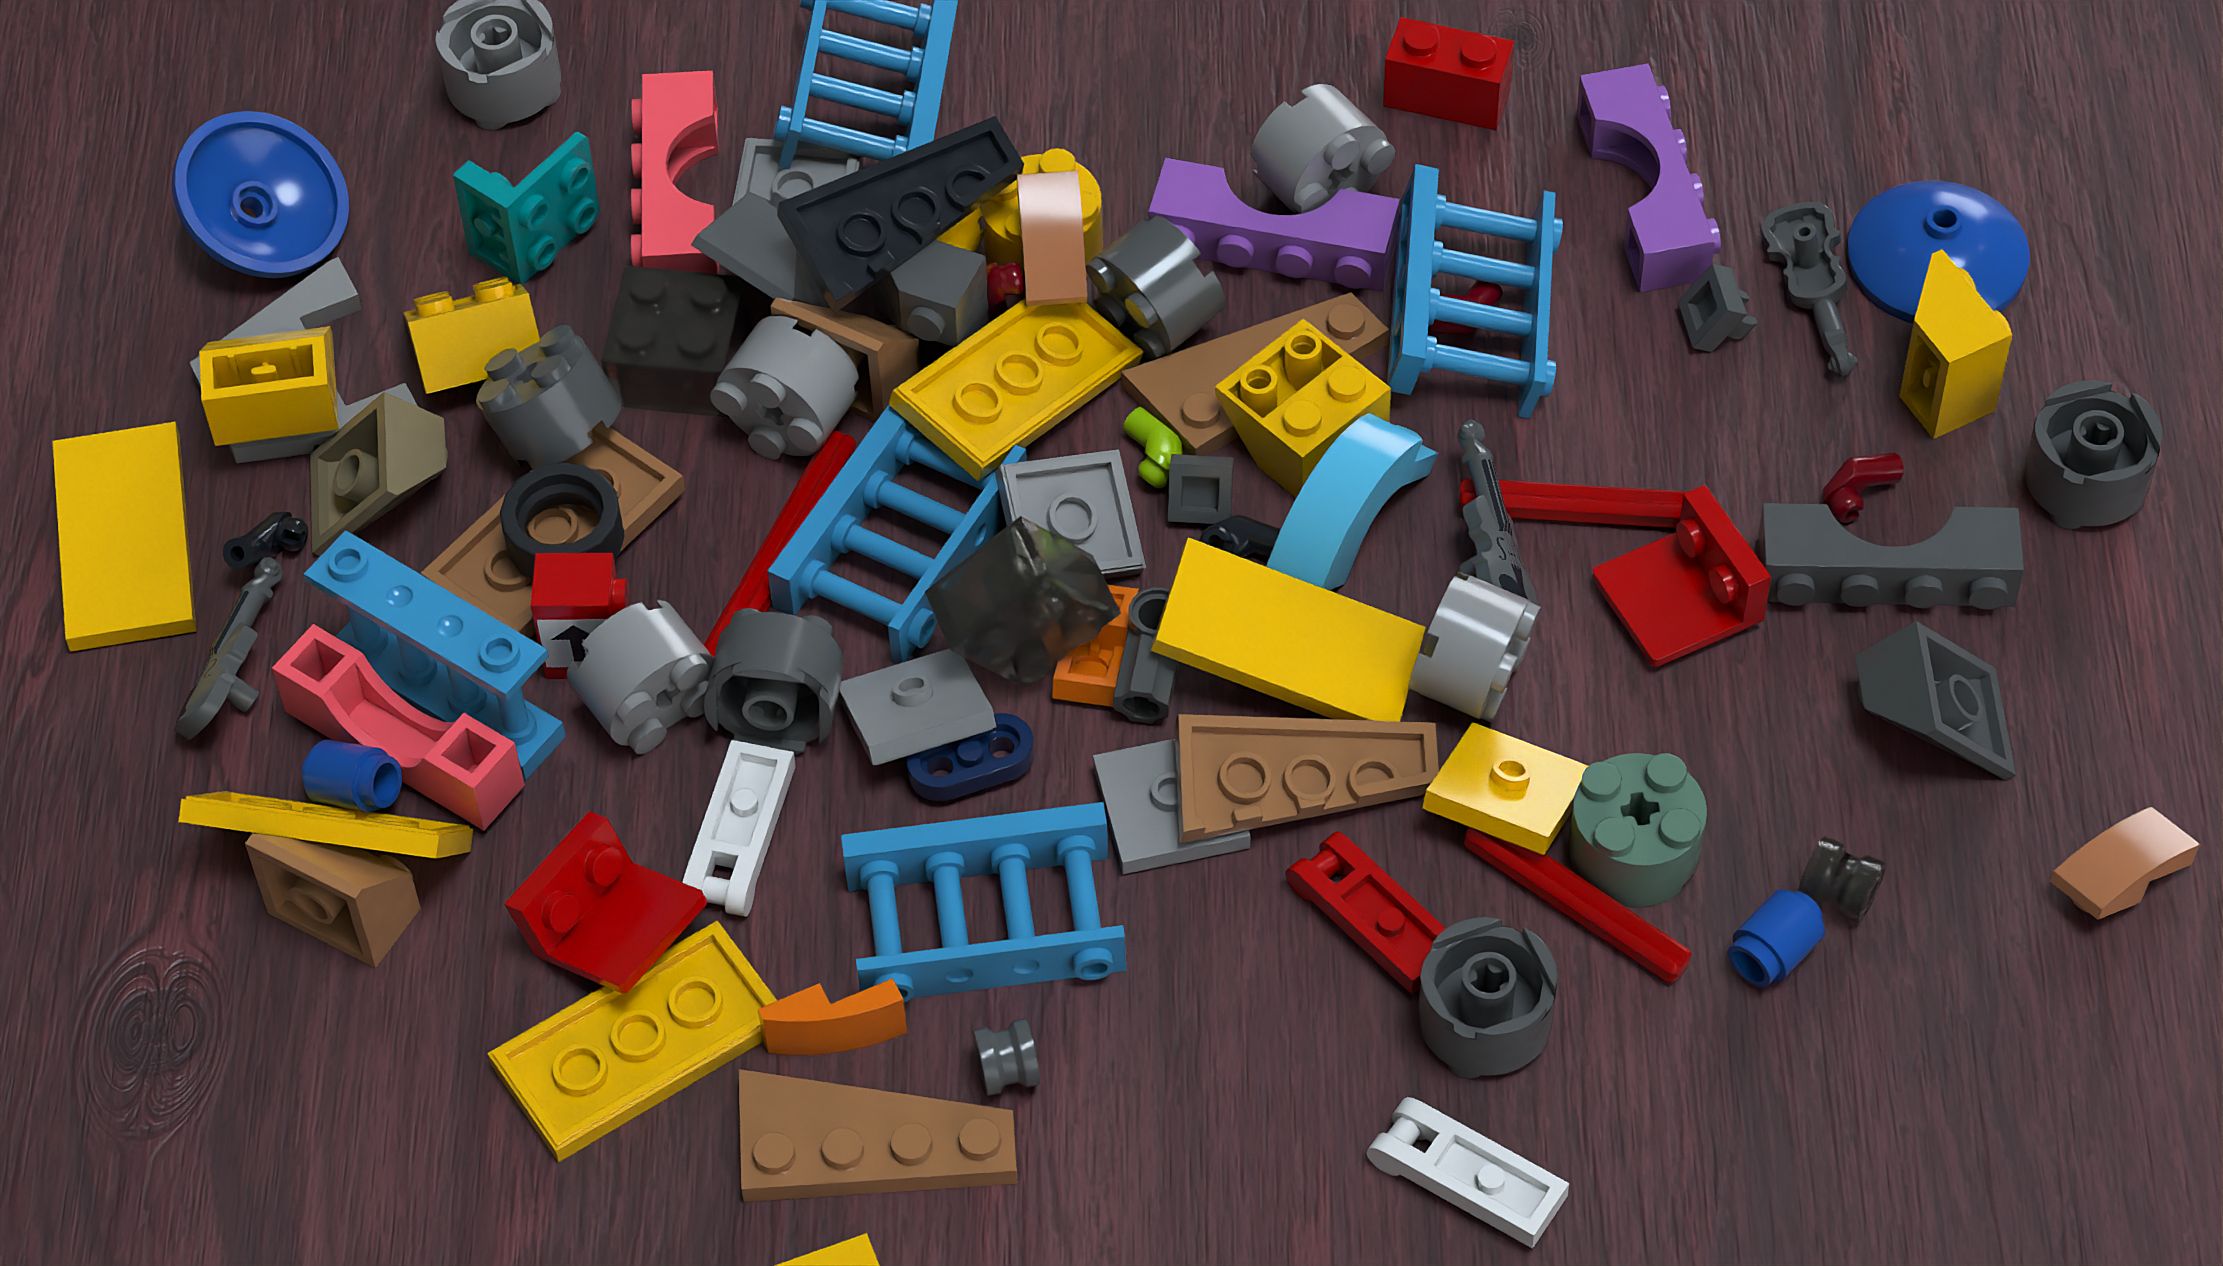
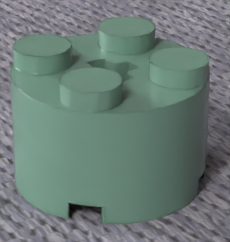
[1569,753,1707,907]

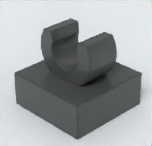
[1678,263,1758,352]
[1168,454,1234,524]

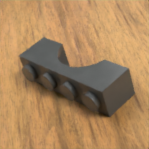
[1757,503,2024,609]

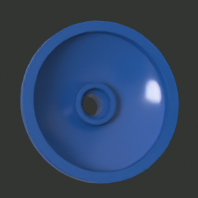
[172,111,349,278]
[1846,180,2030,323]

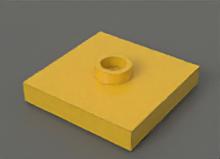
[1422,722,1588,855]

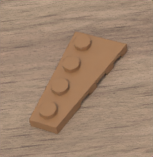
[1121,292,1389,456]
[1175,714,1439,843]
[739,1069,1018,1202]

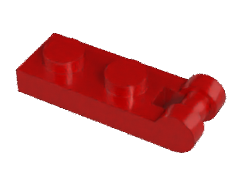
[1285,831,1446,995]

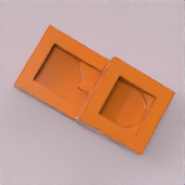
[1052,581,1139,707]
[758,978,907,1055]

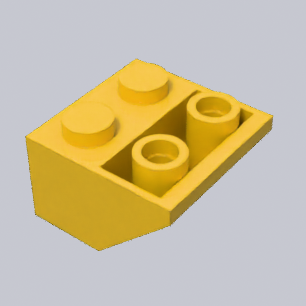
[1899,249,2013,439]
[403,277,540,394]
[1215,318,1391,498]
[199,326,339,446]

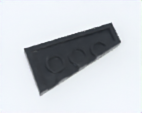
[777,116,1024,313]

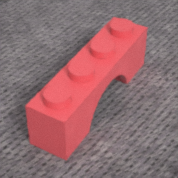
[631,70,720,294]
[272,624,525,831]

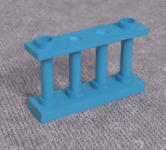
[772,0,958,169]
[1387,164,1563,419]
[767,405,1027,664]
[304,530,566,781]
[841,802,1126,1003]

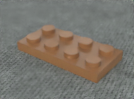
[421,421,685,638]

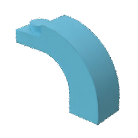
[1266,413,1438,591]

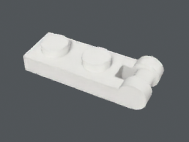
[683,740,796,917]
[1366,1097,1569,1249]

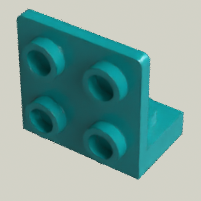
[453,132,600,285]

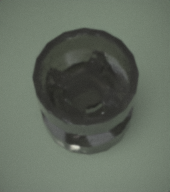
[1798,836,1887,923]

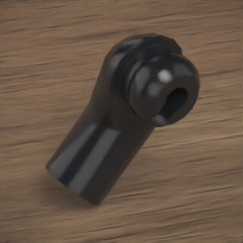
[223,511,309,569]
[1199,515,1281,558]

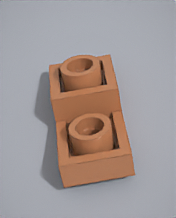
[1017,171,1087,306]
[2050,807,2200,920]

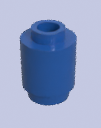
[302,740,402,812]
[1727,889,1825,987]

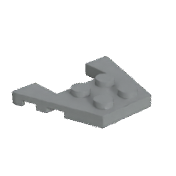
[190,257,418,463]

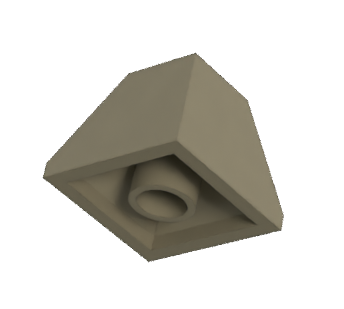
[310,392,448,556]

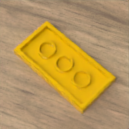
[889,298,1144,481]
[52,421,196,652]
[1150,537,1426,722]
[178,791,473,859]
[487,920,777,1163]

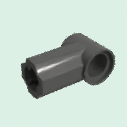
[1113,587,1179,724]

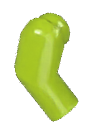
[1123,407,1183,489]

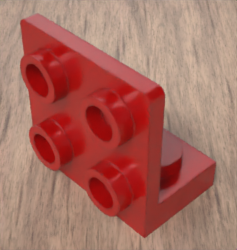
[1592,484,1771,667]
[504,811,708,994]

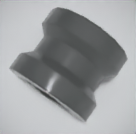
[972,1018,1040,1096]

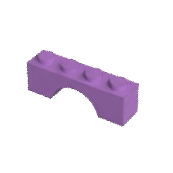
[1576,64,1721,292]
[1148,158,1400,292]

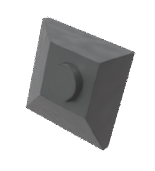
[691,192,831,309]
[873,240,989,347]
[1855,621,2016,780]

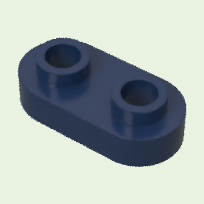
[907,713,1034,801]

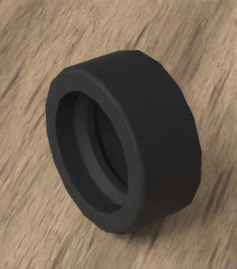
[500,463,625,580]

